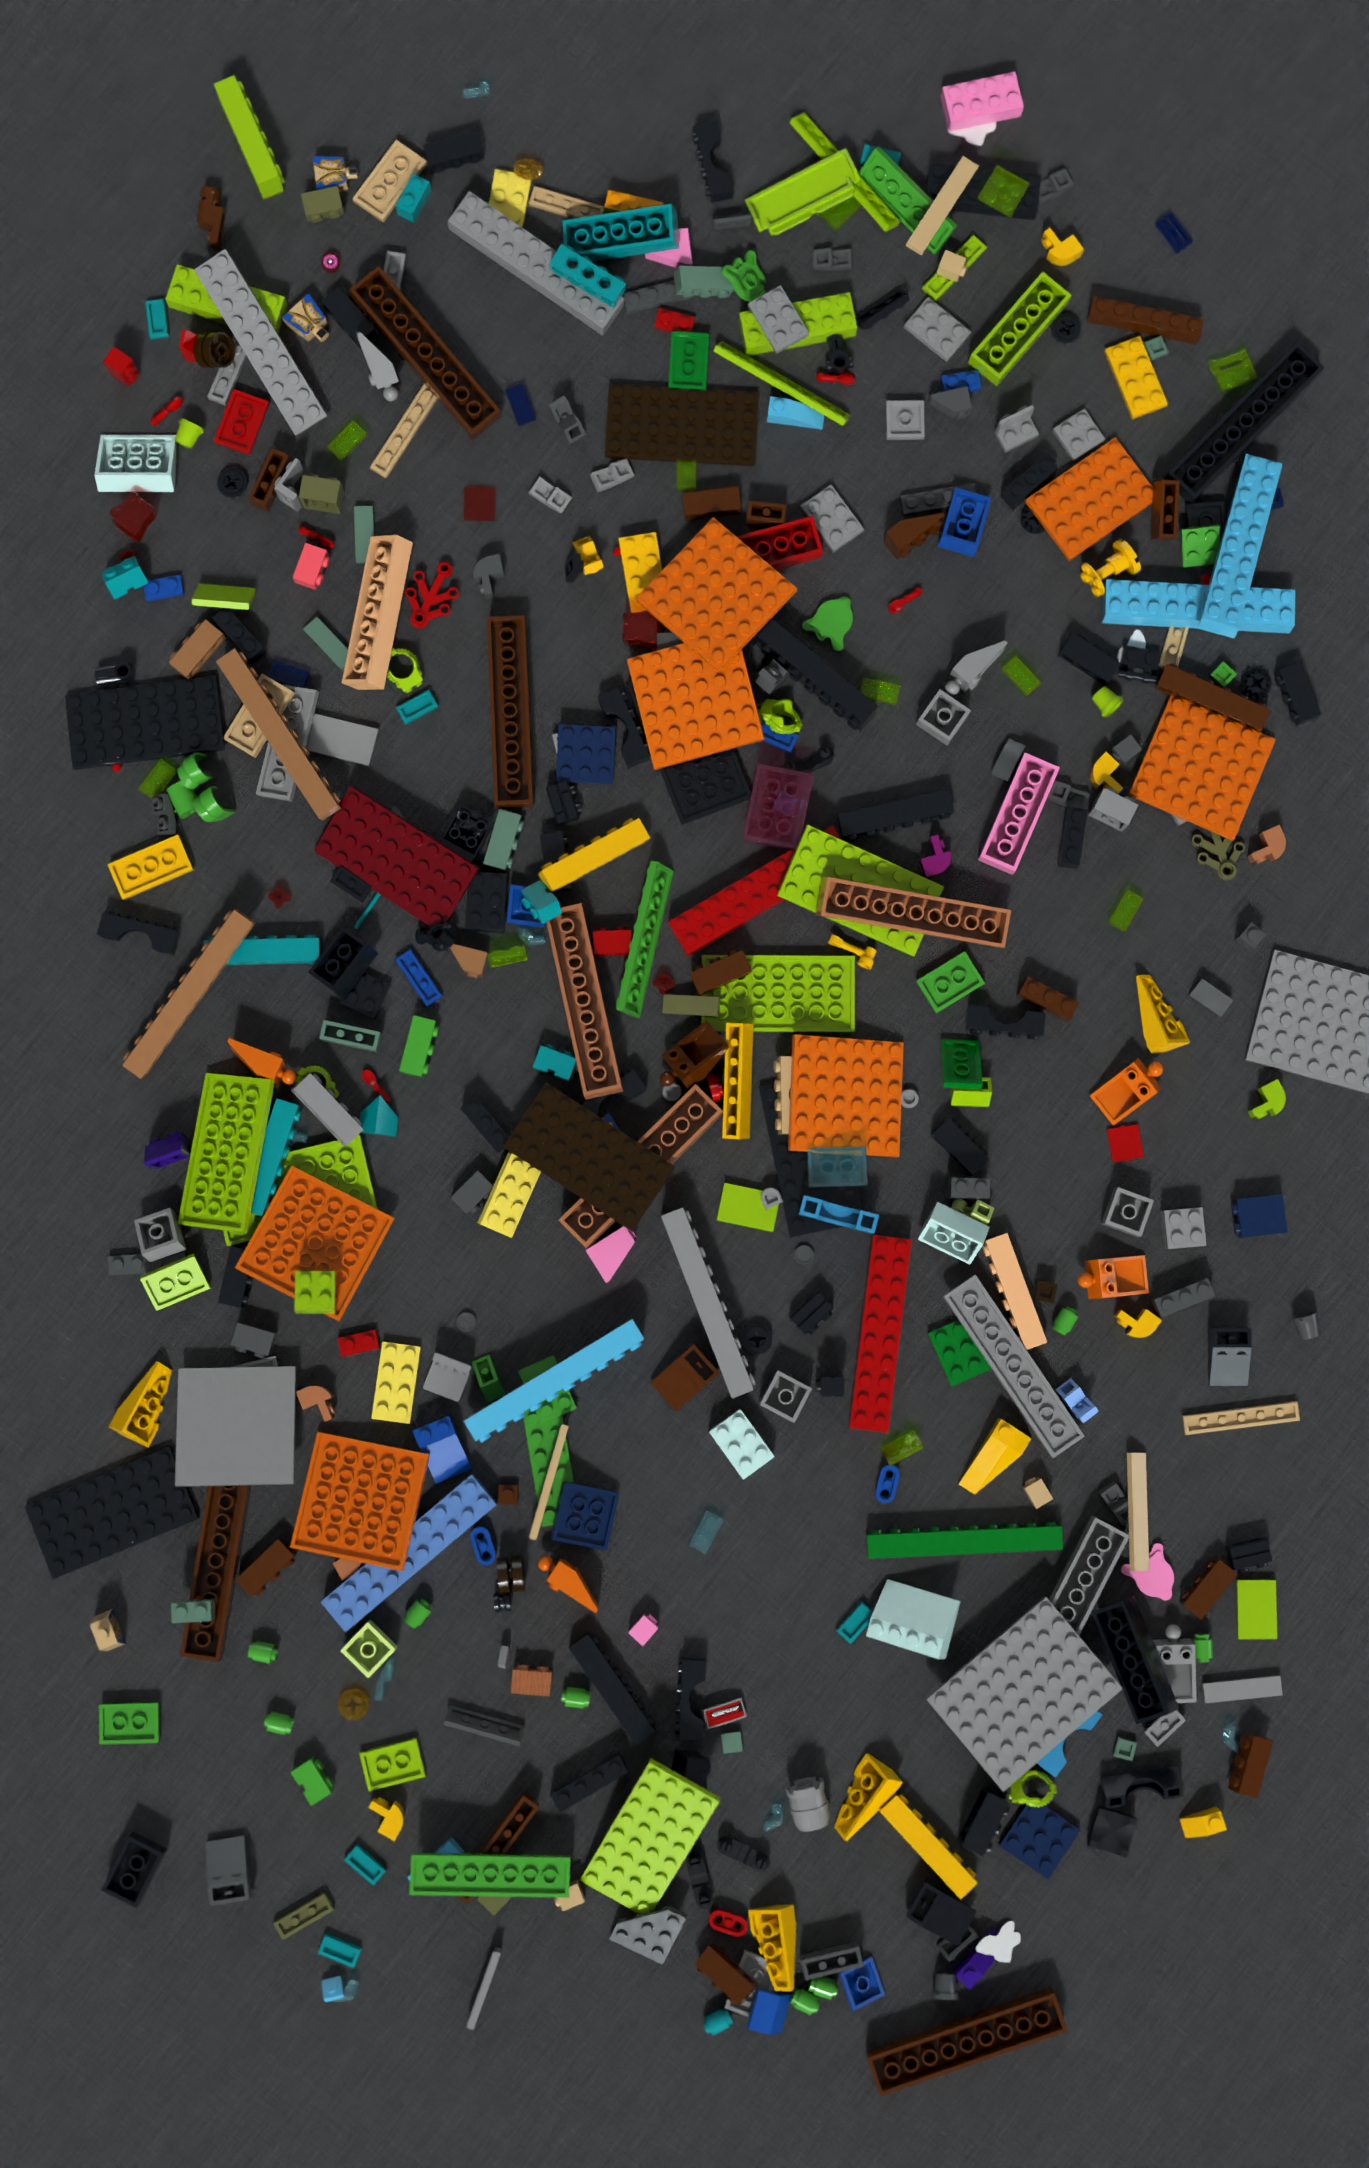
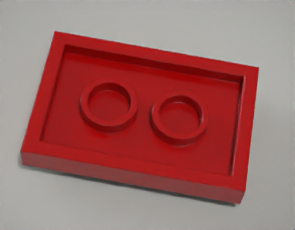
[214,389,270,455]

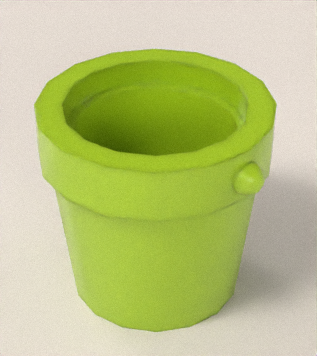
[174,418,204,449]
[1092,686,1123,717]

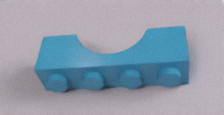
[798,1195,879,1234]
[1037,1711,1102,1778]

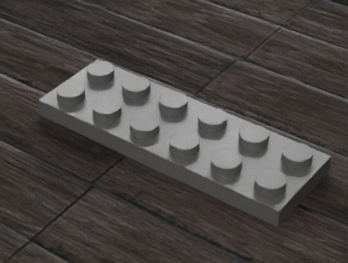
[256,685,319,802]

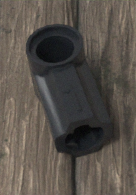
[94,662,135,685]

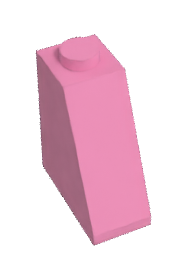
[645,228,692,268]
[586,1226,636,1283]

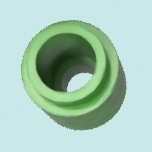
[1052,1306,1078,1336]
[403,1598,432,1629]
[1192,1633,1213,1662]
[248,1641,278,1664]
[561,1686,590,1708]
[264,1711,294,1735]
[808,1976,839,2000]
[789,1988,820,2015]

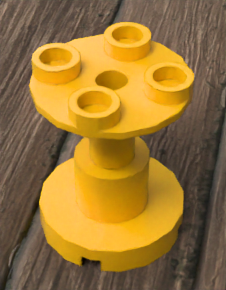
[1080,539,1141,597]

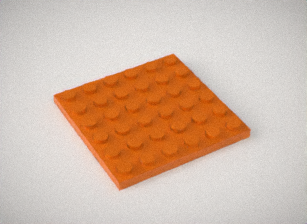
[635,517,797,672]
[627,643,765,770]
[1128,695,1276,841]
[788,1034,904,1157]
[235,1165,395,1322]
[290,1432,430,1571]

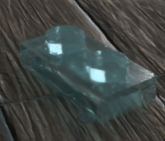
[689,1510,724,1554]

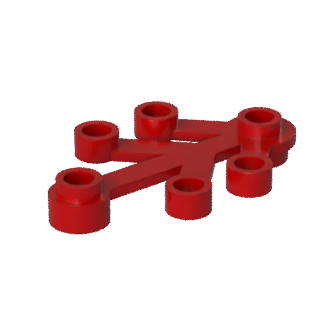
[405,562,459,629]

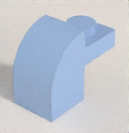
[1056,1378,1099,1423]

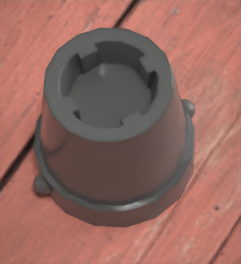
[1292,1311,1320,1340]
[933,1972,958,2000]

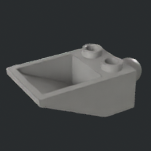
[356,331,399,401]
[945,641,1008,696]
[1152,1624,1197,1703]

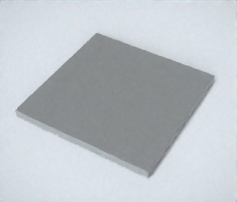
[175,1366,296,1487]

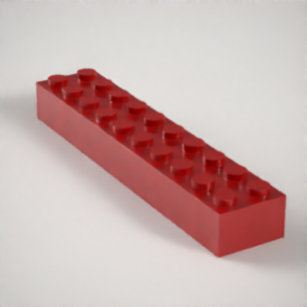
[668,825,840,957]
[848,1235,912,1433]

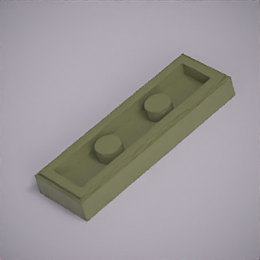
[662,994,720,1017]
[273,1891,335,1940]

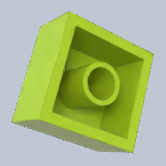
[295,1271,336,1314]

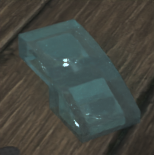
[375,1659,394,1701]

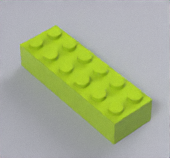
[214,75,285,200]
[165,265,288,334]
[968,272,1072,386]
[739,292,857,356]

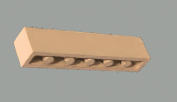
[982,1233,1047,1350]

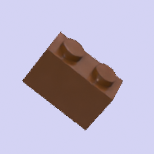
[746,501,786,528]

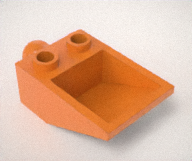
[227,1038,297,1088]
[1090,1058,1163,1126]
[1078,1255,1149,1299]
[538,1555,599,1613]

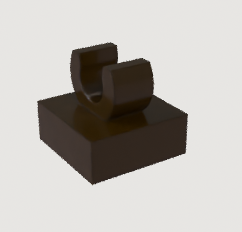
[1034,1280,1058,1303]

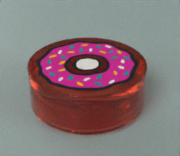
[321,252,340,273]

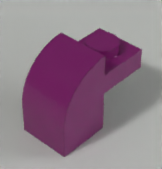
[919,835,951,879]

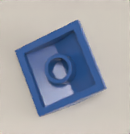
[506,885,548,927]
[839,1957,885,2011]
[747,1989,792,2035]

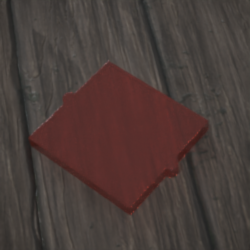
[463,486,495,523]

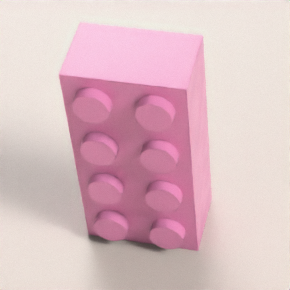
[940,72,1024,132]

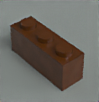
[248,448,291,513]
[1151,480,1180,541]
[682,485,741,521]
[690,949,752,996]
[1017,977,1079,1022]
[235,1537,297,1597]
[1179,1558,1238,1620]
[1228,1731,1273,1798]
[695,1943,758,2006]

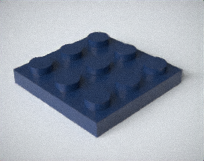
[556,724,616,784]
[550,1481,619,1551]
[998,1795,1080,1879]

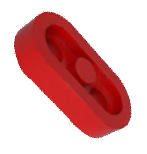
[706,1073,724,1102]
[709,1909,748,1937]

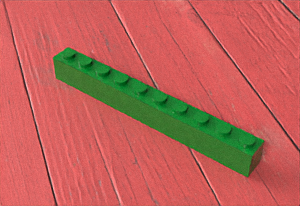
[866,1521,1063,1559]

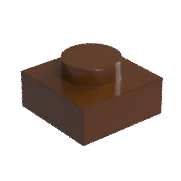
[498,1484,518,1505]

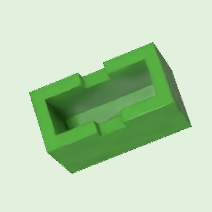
[291,1757,334,1806]

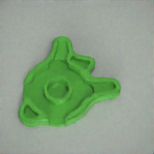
[721,250,766,302]
[802,597,853,652]

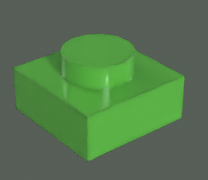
[1209,661,1237,687]

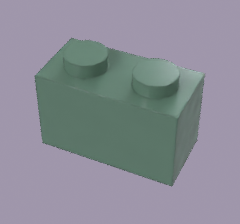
[171,1598,215,1623]

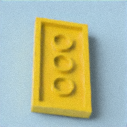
[1104,336,1168,419]
[618,532,662,614]
[107,835,194,900]

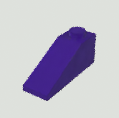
[953,1927,999,1990]

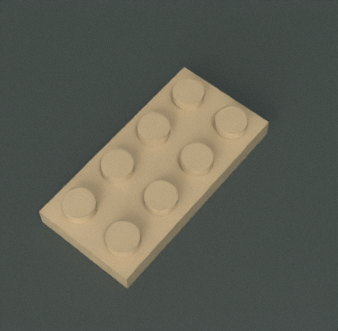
[352,140,427,223]
[223,674,295,758]

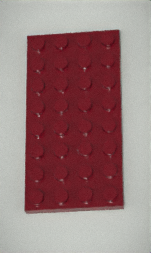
[314,786,480,927]

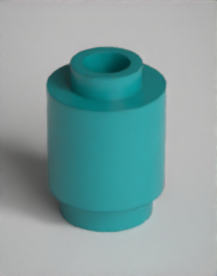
[703,2009,733,2036]

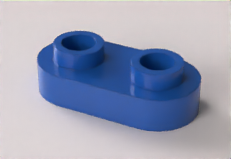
[875,1464,900,1503]
[470,1526,496,1565]

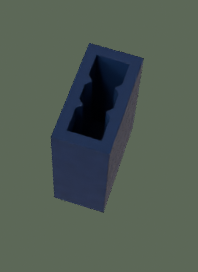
[1231,1194,1288,1238]

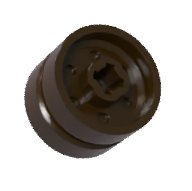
[193,332,235,368]
[497,1555,525,1594]

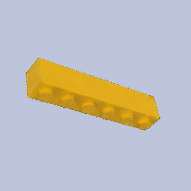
[538,818,650,893]
[722,1023,754,1139]
[879,1793,978,1899]

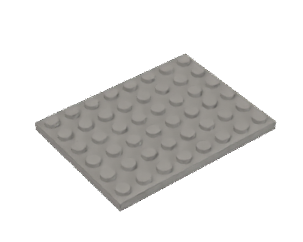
[1245,950,1369,1094]
[926,1596,1123,1792]

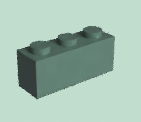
[674,266,734,298]
[483,809,524,872]
[319,1020,382,1053]

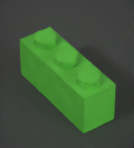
[399,1015,439,1078]

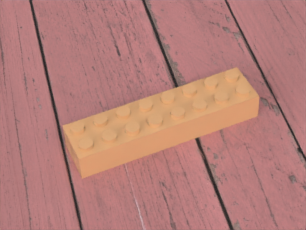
[342,535,413,690]

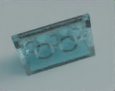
[807,1146,867,1188]

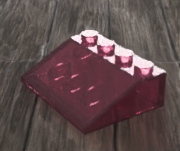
[743,764,814,849]

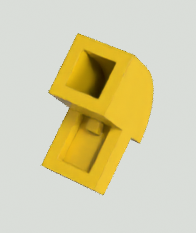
[1042,228,1084,266]
[572,536,604,575]
[1090,752,1123,794]
[1114,1309,1162,1338]
[368,1797,405,1841]

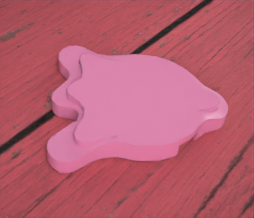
[1120,1543,1174,1600]

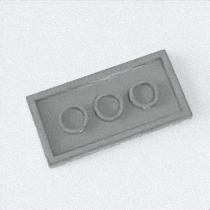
[306,714,379,767]

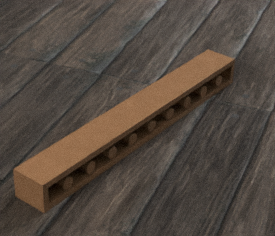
[216,648,341,821]
[122,909,256,1079]

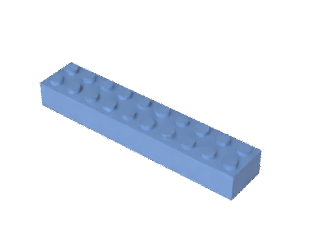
[321,1474,498,1632]

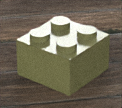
[299,474,345,514]

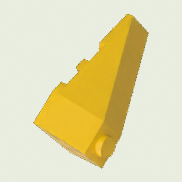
[1136,975,1190,1053]
[108,1361,172,1448]
[958,1418,1031,1494]
[834,1753,903,1841]
[748,1905,796,1991]

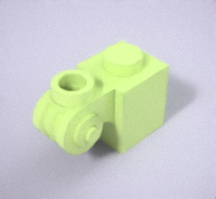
[951,1199,994,1225]

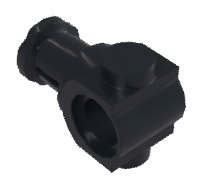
[825,334,853,376]
[415,922,455,952]

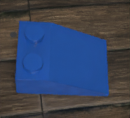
[938,487,991,557]
[413,1415,472,1484]

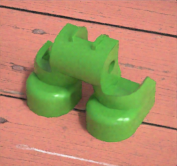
[166,752,235,823]

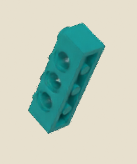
[549,244,626,309]

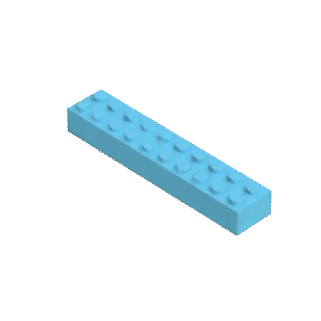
[1197,454,1283,638]
[1102,579,1295,634]
[464,1319,644,1443]

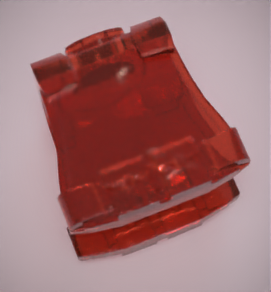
[109,491,157,542]
[622,610,660,649]

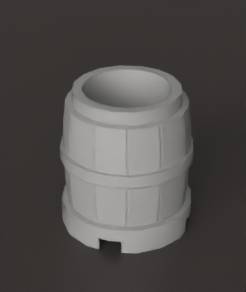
[785,1777,830,1832]

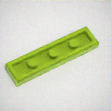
[922,234,987,302]

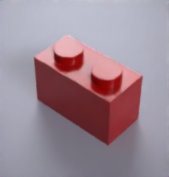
[103,346,139,387]
[593,927,632,957]

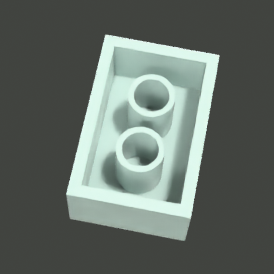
[918,1202,990,1265]
[709,1408,775,1480]

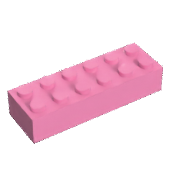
[978,753,1060,875]

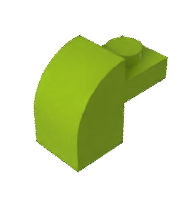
[1248,1079,1286,1119]

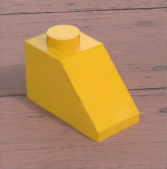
[1179,1806,1227,1838]

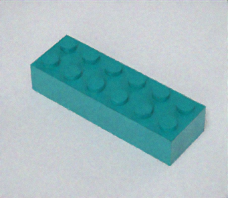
[562,204,679,264]

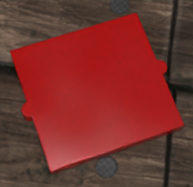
[1106,1124,1144,1162]

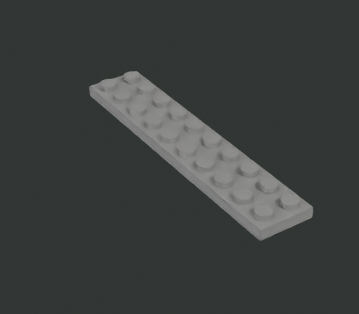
[194,249,328,436]
[943,1275,1085,1458]

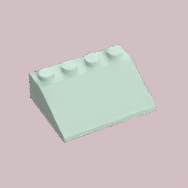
[94,435,177,492]
[866,1579,960,1659]

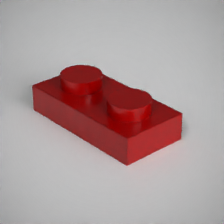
[654,308,695,333]
[337,1330,380,1357]

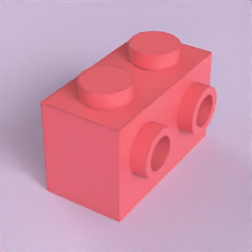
[293,543,330,590]

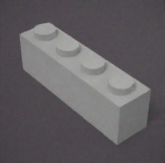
[291,1073,364,1146]

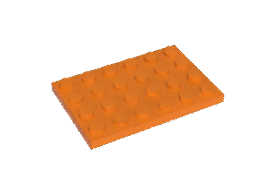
[1025,437,1153,561]

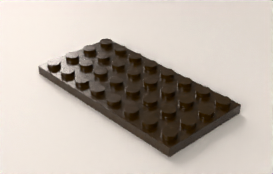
[605,383,759,466]
[503,1083,675,1232]

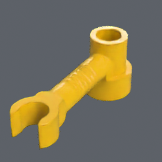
[828,934,877,970]

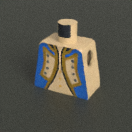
[313,156,358,193]
[282,294,329,342]
[90,1609,126,1651]

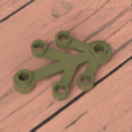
[1191,830,1245,881]

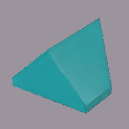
[359,1095,399,1137]

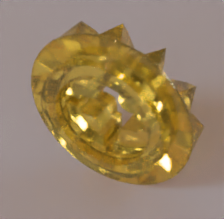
[513,157,543,180]
[337,1689,369,1721]

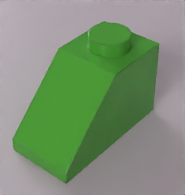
[472,1355,505,1402]

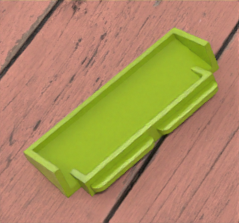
[745,148,861,235]

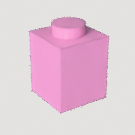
[628,1613,658,1646]

